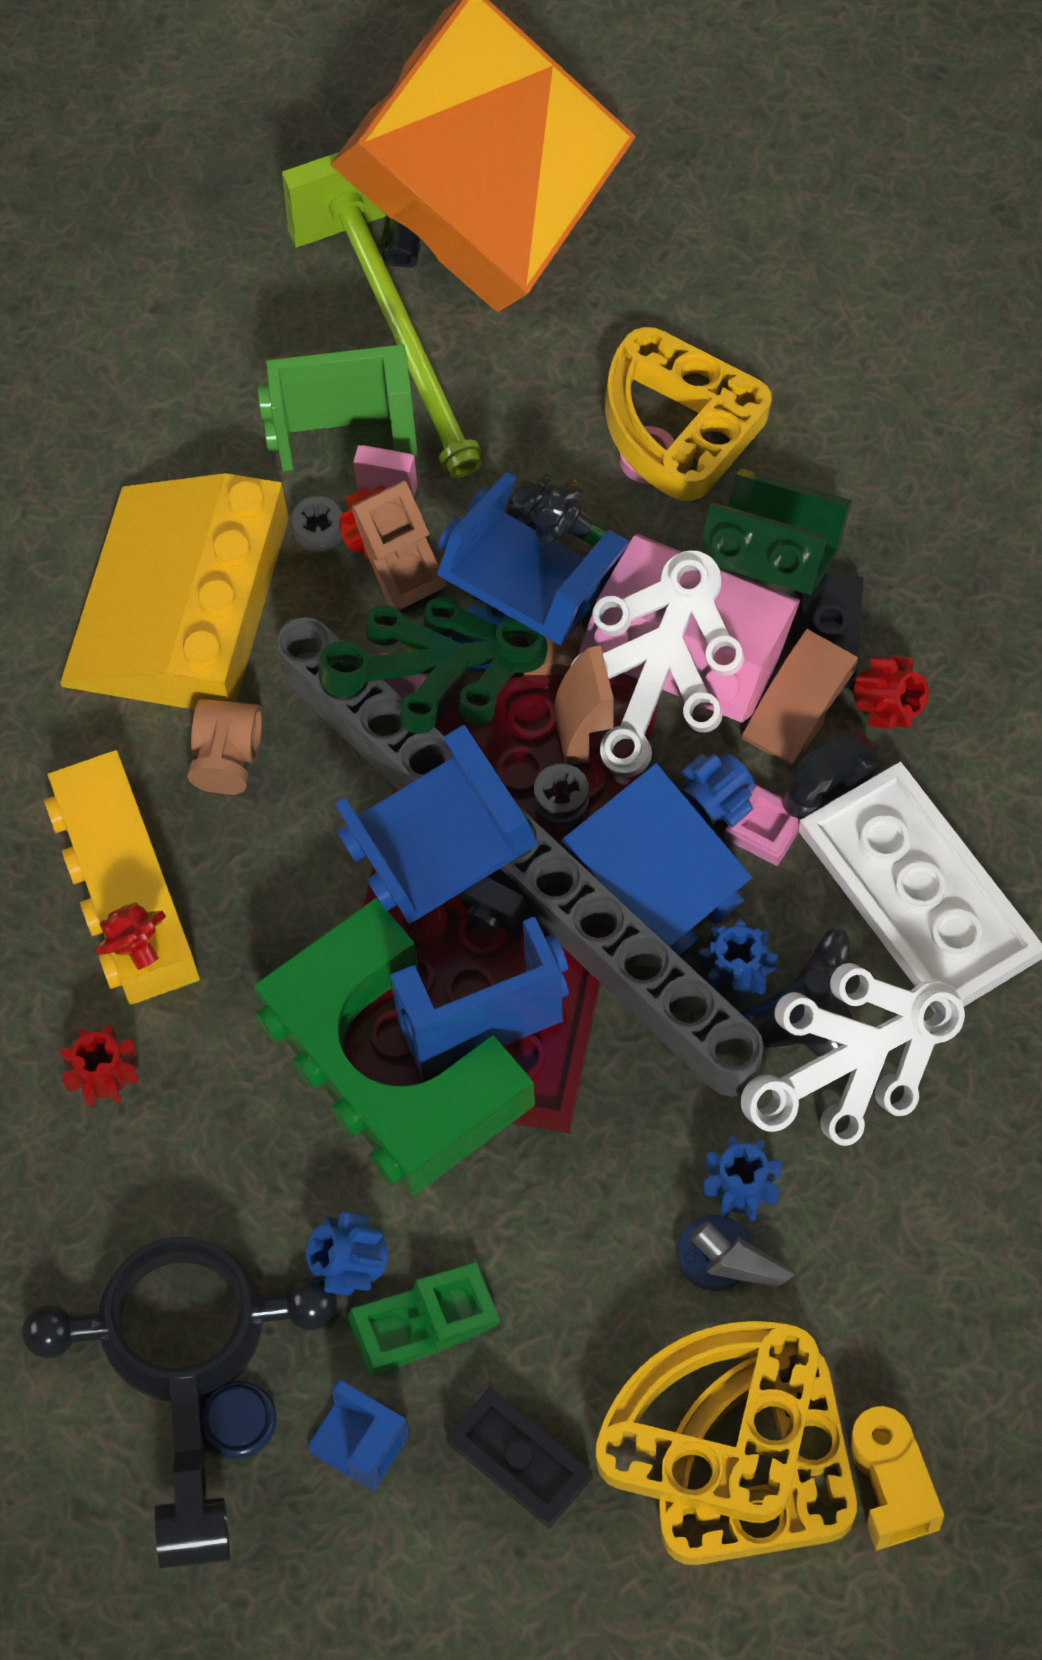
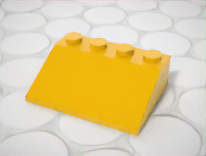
[60,473,289,710]

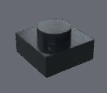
[459,877,530,937]

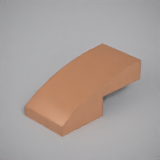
[351,480,448,610]
[742,629,858,768]
[554,645,613,765]

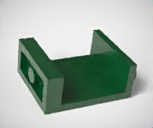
[699,468,852,595]

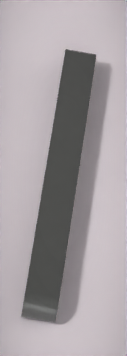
[277,617,764,1097]

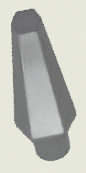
[690,1221,795,1288]

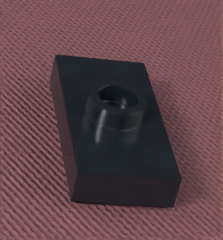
[799,574,864,689]

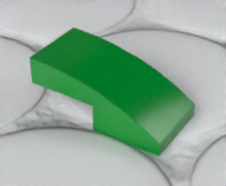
[347,1262,500,1377]

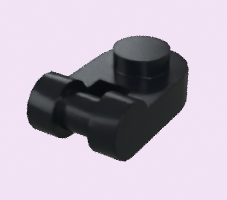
[782,731,878,819]

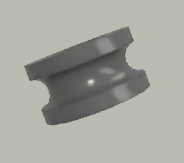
[291,496,343,553]
[534,764,589,826]

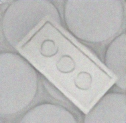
[799,761,1042,1013]

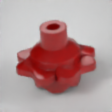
[95,902,166,970]

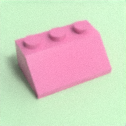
[578,534,800,723]

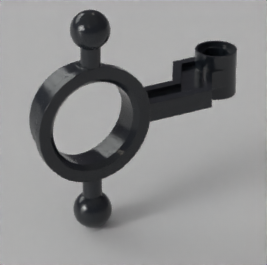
[22,1237,337,1569]

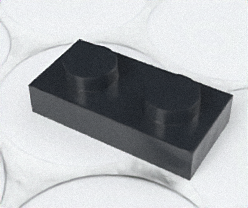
[446,1387,593,1530]

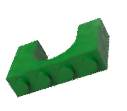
[254,898,535,1197]

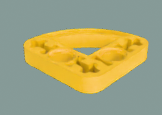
[605,327,772,501]
[596,1321,819,1523]
[659,1345,857,1565]

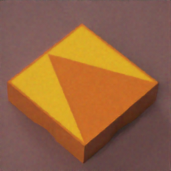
[330,0,636,312]

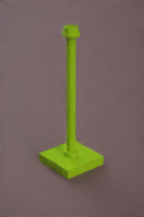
[282,152,482,478]

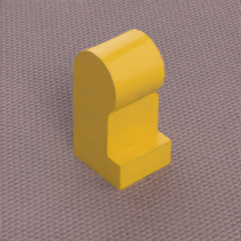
[849,1406,944,1551]

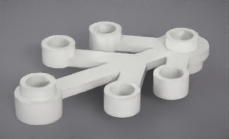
[571,551,744,777]
[741,963,965,1146]

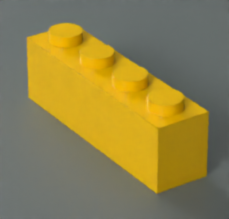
[44,750,200,1005]

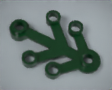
[318,598,548,734]

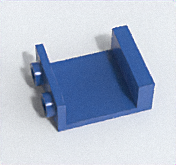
[437,472,629,646]
[335,725,538,924]
[559,763,752,956]
[390,917,569,1079]

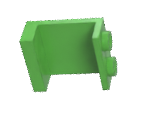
[258,344,418,471]

